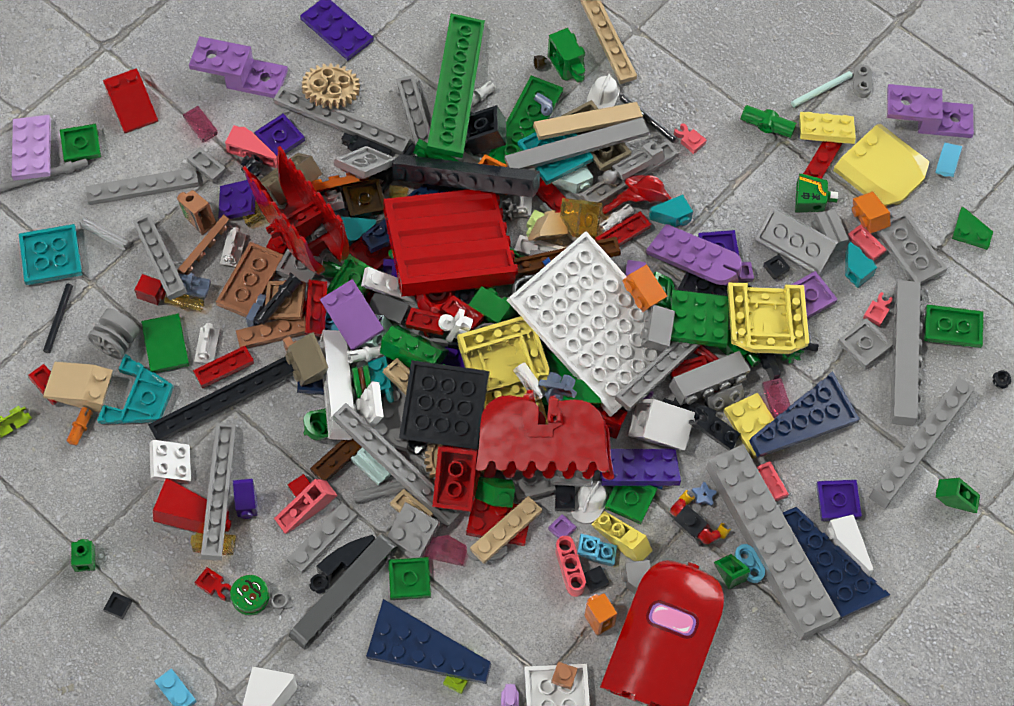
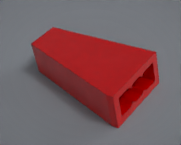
[153,479,232,535]

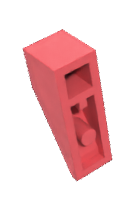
[225,125,277,168]
[274,479,338,534]

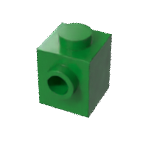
[71,539,95,572]

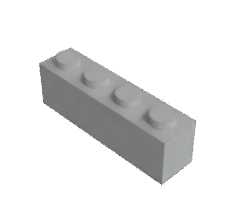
[669,351,750,405]

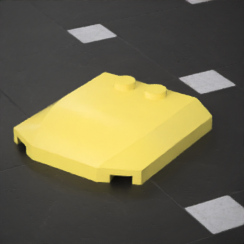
[833,124,929,207]
[727,282,809,354]
[457,316,549,409]

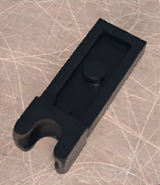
[689,406,741,450]

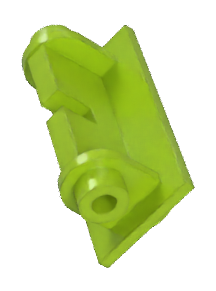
[0,406,32,438]

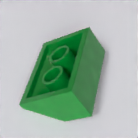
[380,325,449,368]

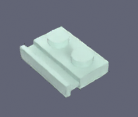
[351,448,391,486]

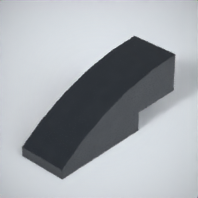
[316,535,375,583]

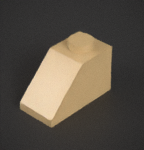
[528,210,568,241]

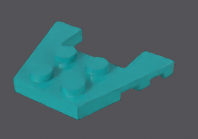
[97,354,174,424]

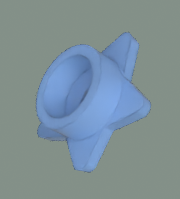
[692,482,717,506]

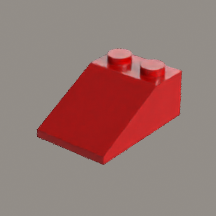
[103,68,158,134]
[432,446,480,512]

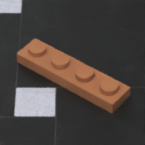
[177,214,229,275]
[236,314,306,349]

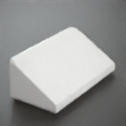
[513,362,546,401]

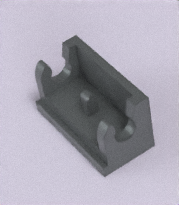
[369,292,411,326]

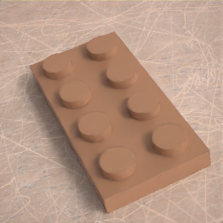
[216,242,284,317]

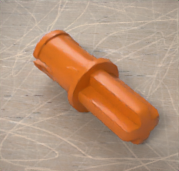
[67,407,93,446]

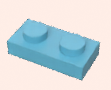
[154,668,197,706]

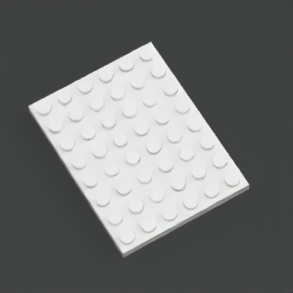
[507,231,673,417]

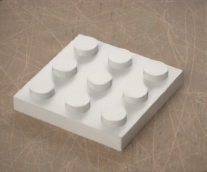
[524,664,590,706]

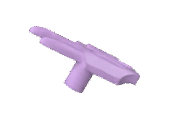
[501,684,519,706]

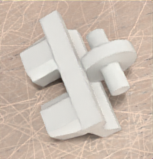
[438,308,473,342]

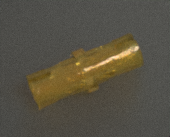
[164,294,204,312]

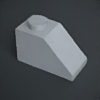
[621,560,651,594]

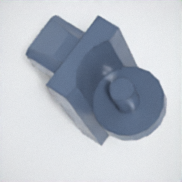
[178,273,211,299]
[538,372,577,403]

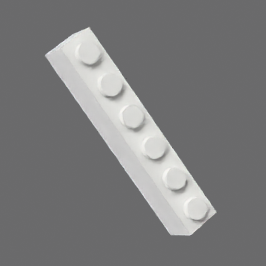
[319,330,356,440]

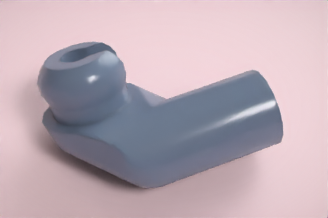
[534,93,553,116]

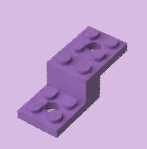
[189,36,288,98]
[887,84,974,138]

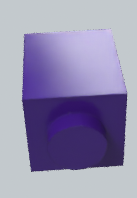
[232,479,258,519]

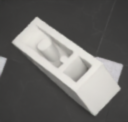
[826,515,874,577]

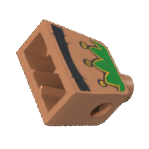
[177,190,216,235]

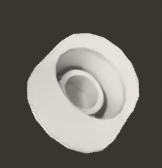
[587,74,620,109]
[571,480,610,523]

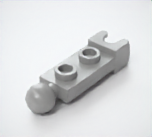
[602,141,665,185]

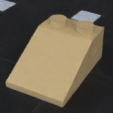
[43,362,113,413]

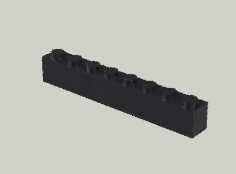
[392,154,540,197]

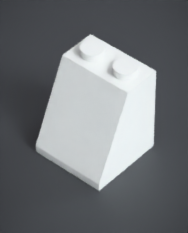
[628,399,695,450]
[243,667,297,706]

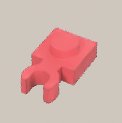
[674,123,707,154]
[863,292,893,327]

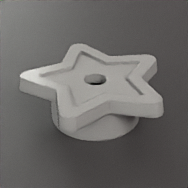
[267,590,293,615]

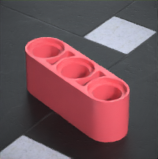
[555,536,586,597]

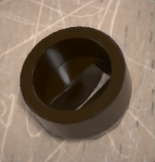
[533,55,548,70]

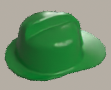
[303,408,328,441]

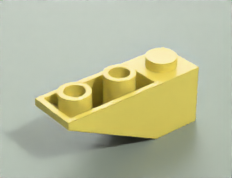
[591,511,653,561]

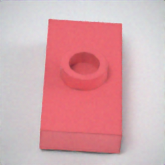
[847,224,887,261]
[757,461,789,502]

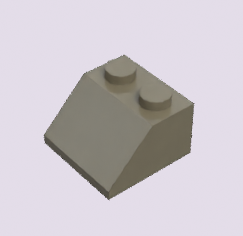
[285,332,329,387]

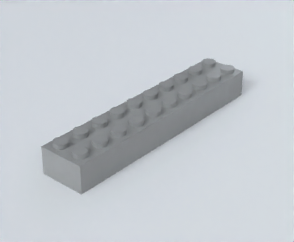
[706,444,840,641]

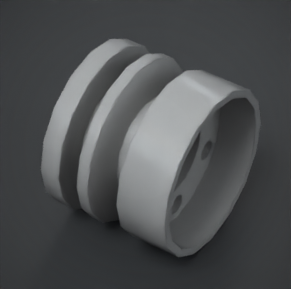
[87,308,140,359]

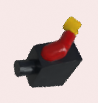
[670,490,731,546]

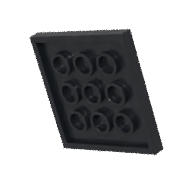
[399,360,490,450]

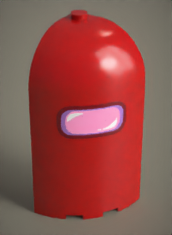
[600,560,724,706]

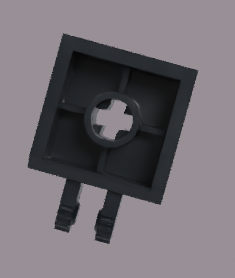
[464,105,507,156]

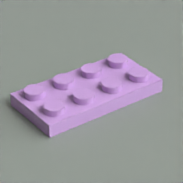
[12,115,51,181]

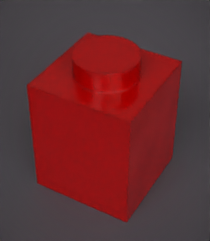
[134,274,166,305]

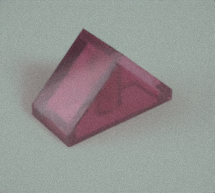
[424,535,467,566]

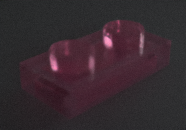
[183,106,218,143]
[762,378,790,419]

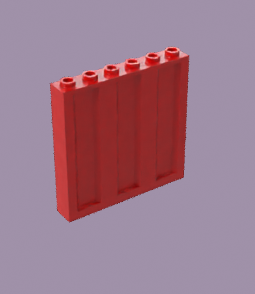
[383,190,518,297]

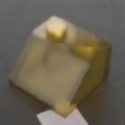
[560,198,602,239]

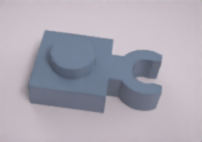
[246,293,266,327]

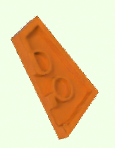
[311,172,369,193]

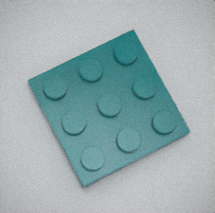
[518,132,594,185]
[19,224,83,285]

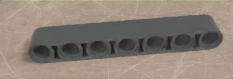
[289,533,398,650]

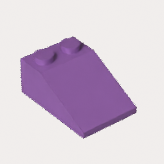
[320,279,385,351]

